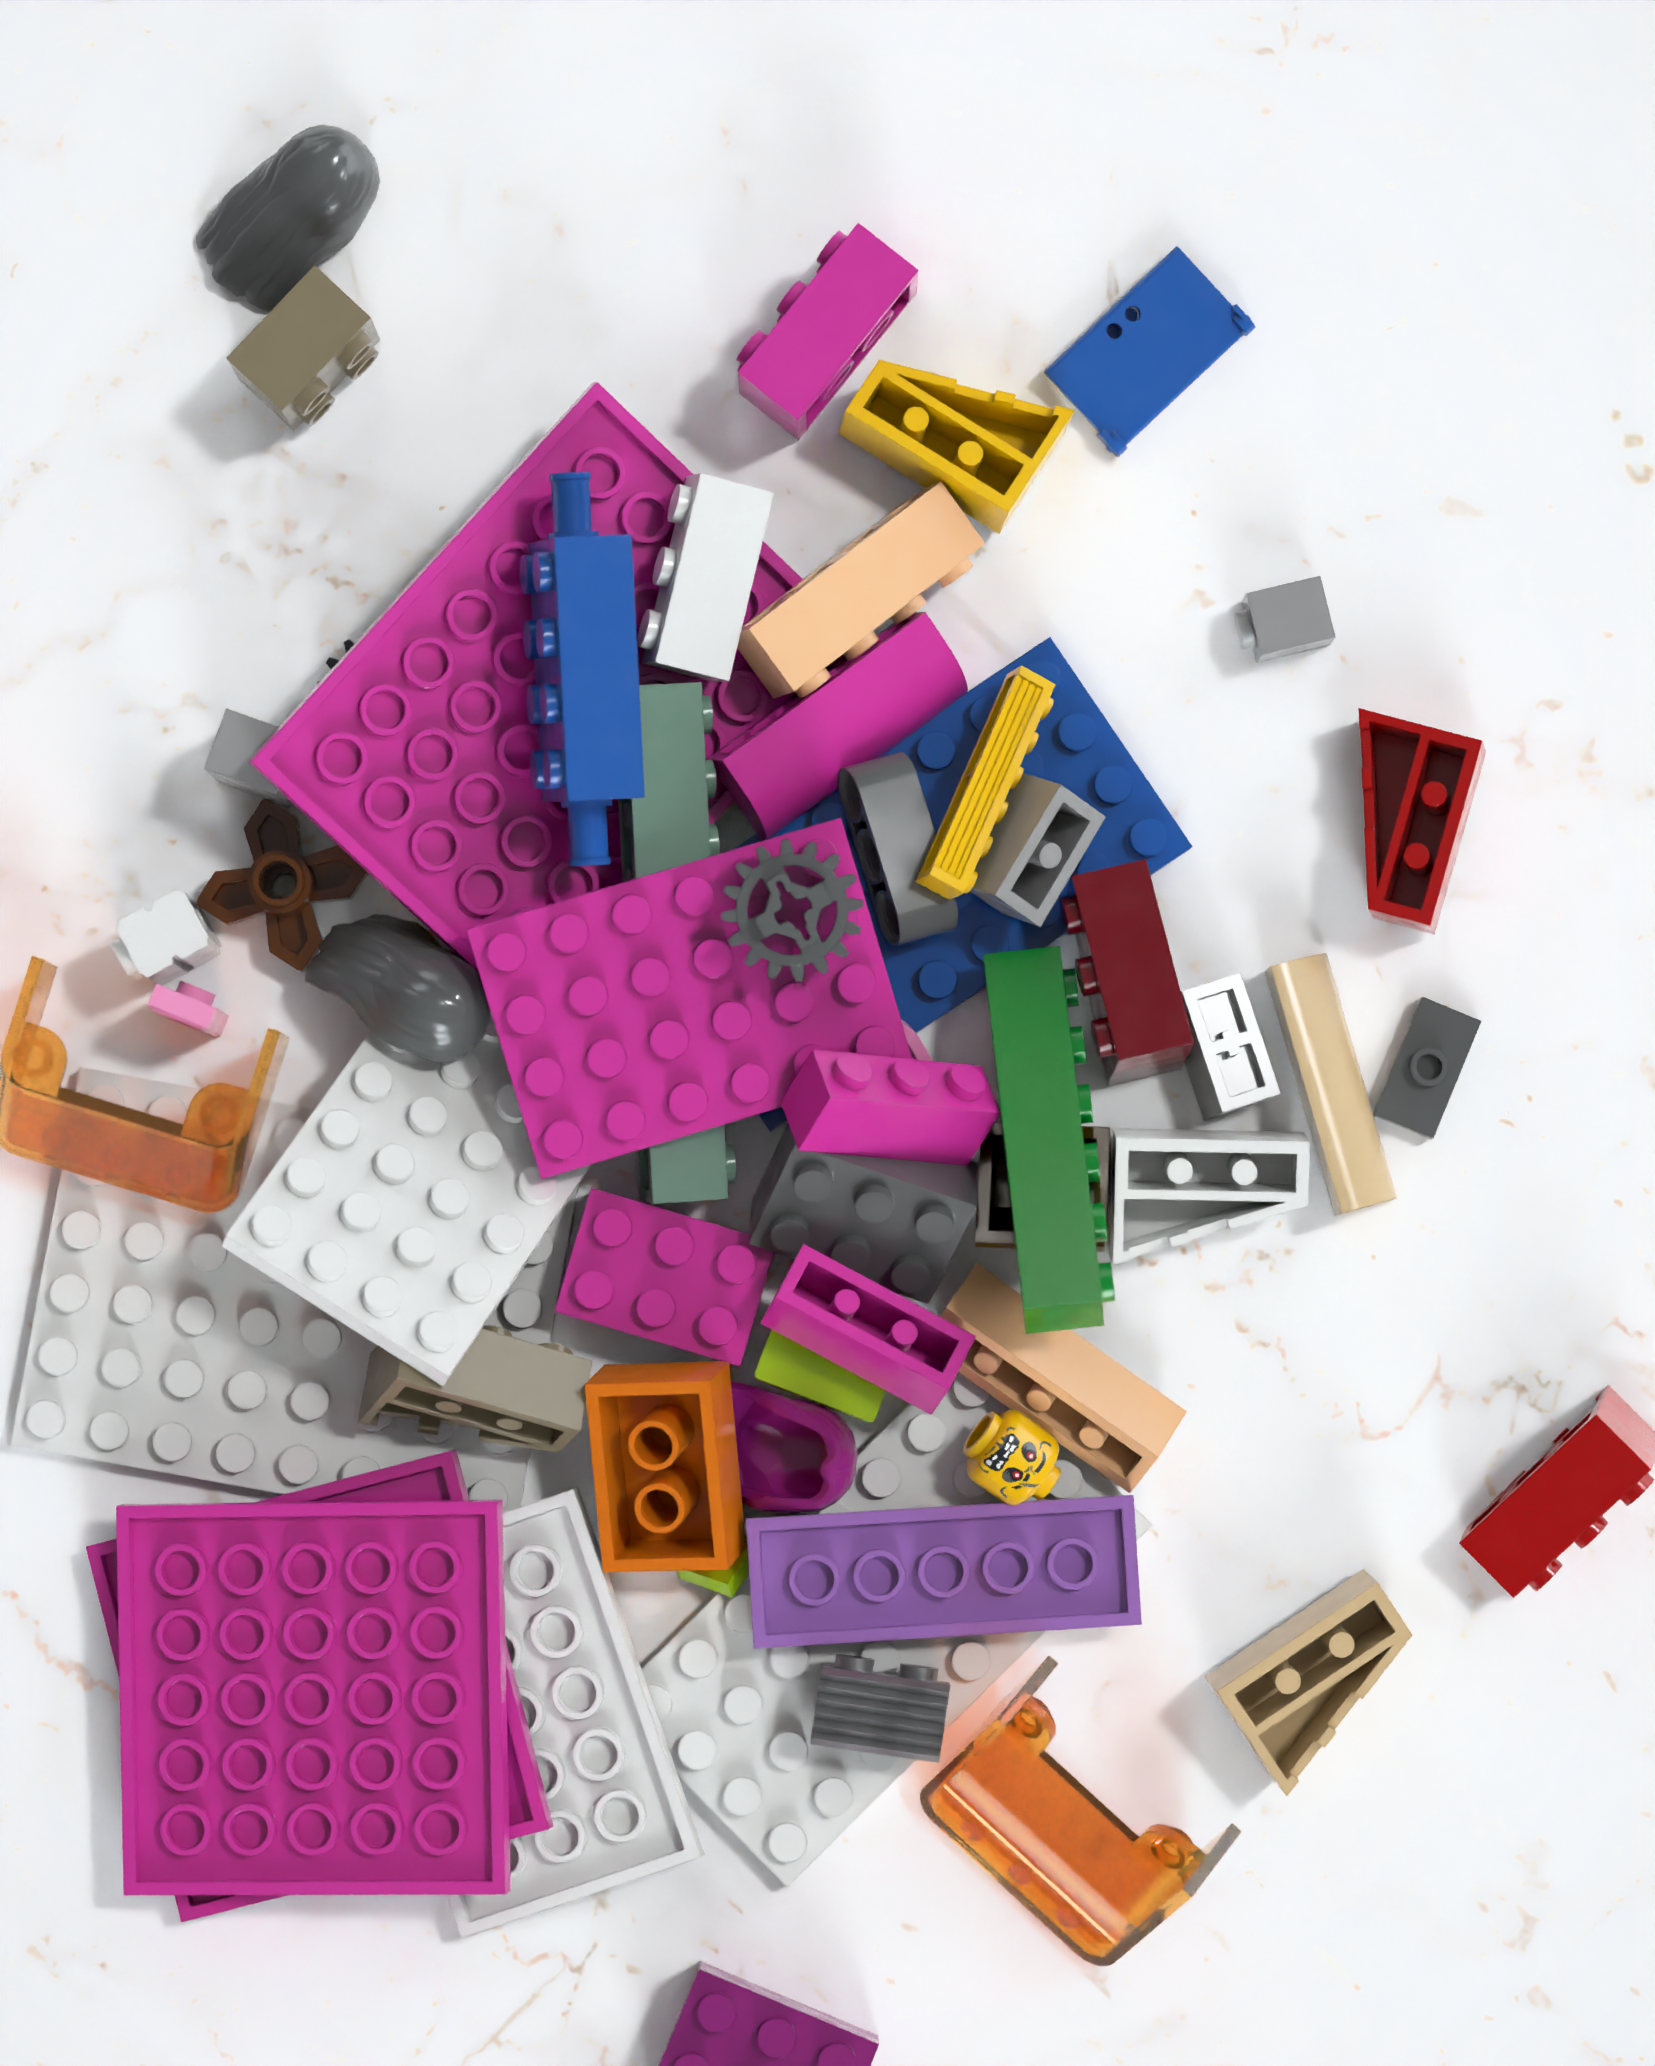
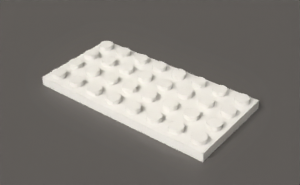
[641,1372,1153,1888]

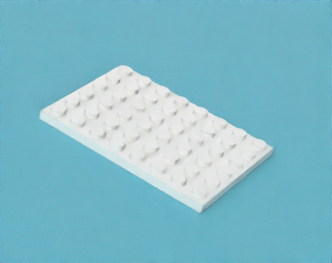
[10,1067,579,1513]

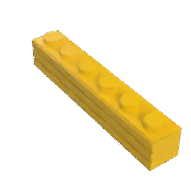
[915,665,1056,900]

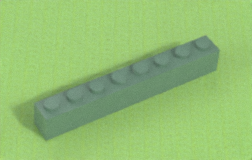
[618,682,737,1204]

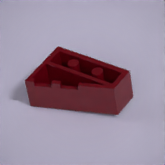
[1059,859,1194,1087]

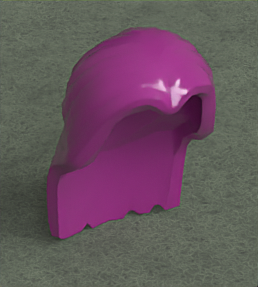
[731,1381,858,1513]

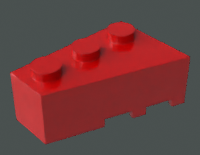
[1358,708,1486,935]
[1459,1385,1655,1598]

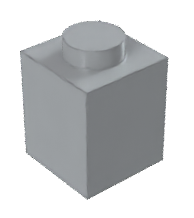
[1234,576,1336,663]

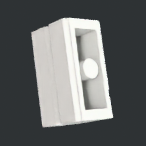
[111,888,222,986]

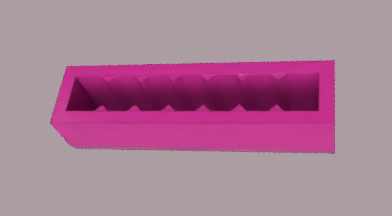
[706,612,968,841]

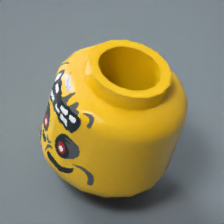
[962,1410,1061,1505]

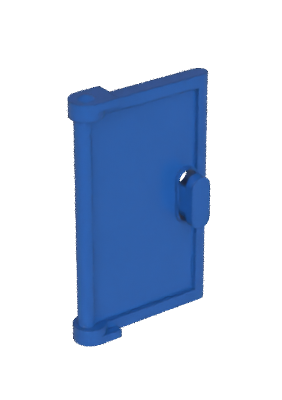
[1043,246,1256,457]

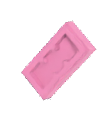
[148,981,229,1038]

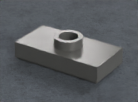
[1373,997,1481,1139]

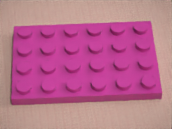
[466,818,913,1179]

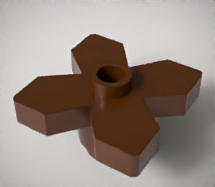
[197,799,369,972]

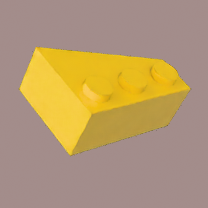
[838,360,1075,534]

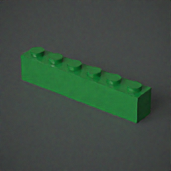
[983,946,1115,1334]

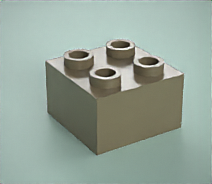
[226,265,380,431]

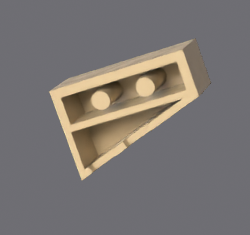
[1204,1569,1413,1796]

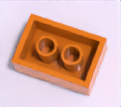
[584,1361,746,1572]

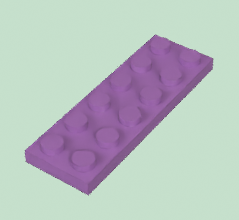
[746,1495,1142,1649]

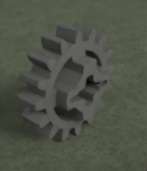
[720,839,863,981]

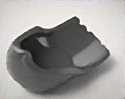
[196,124,380,312]
[305,914,490,1062]

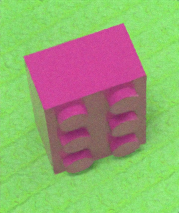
[736,223,919,441]
[554,1188,775,1366]

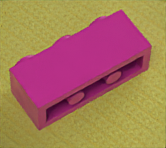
[781,1049,1001,1166]
[760,1244,976,1415]

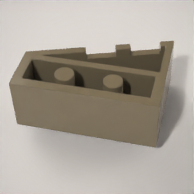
[357,1325,593,1453]

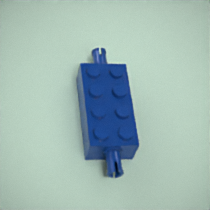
[520,472,645,866]

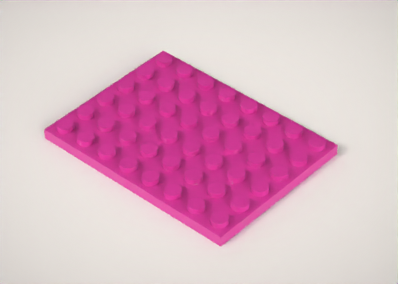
[247,382,845,973]

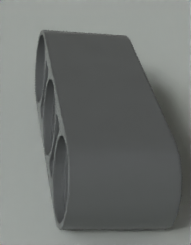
[837,752,958,946]

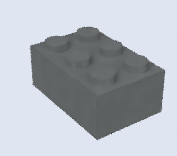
[749,1123,978,1304]

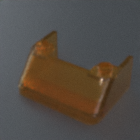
[0,956,290,1213]
[920,1655,1242,1966]

